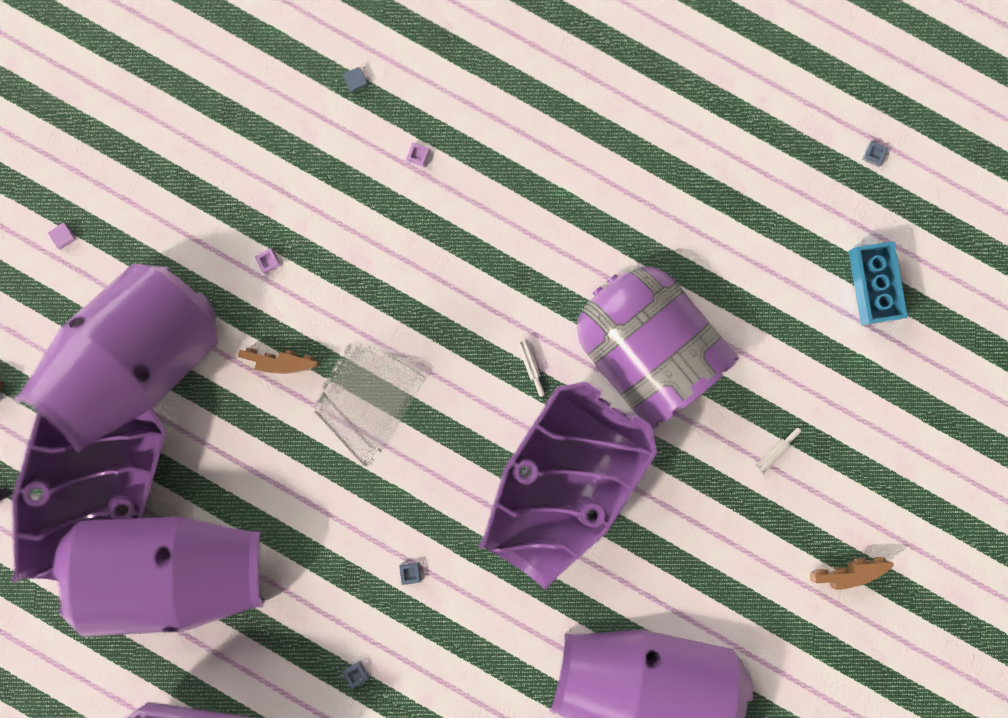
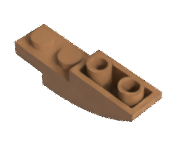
[238,348,320,374]
[810,557,894,590]

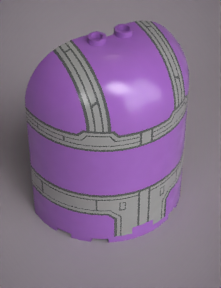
[577,266,739,429]

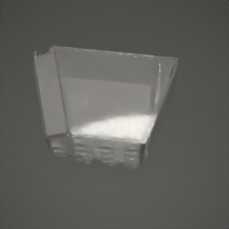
[315,340,434,467]

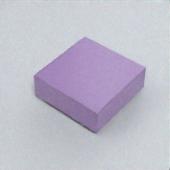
[406,142,430,167]
[48,222,76,250]
[255,248,281,275]

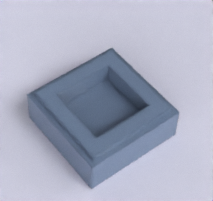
[342,67,368,93]
[862,141,889,167]
[399,562,422,585]
[342,661,370,689]

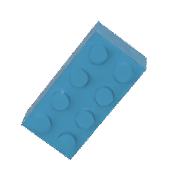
[848,241,908,326]

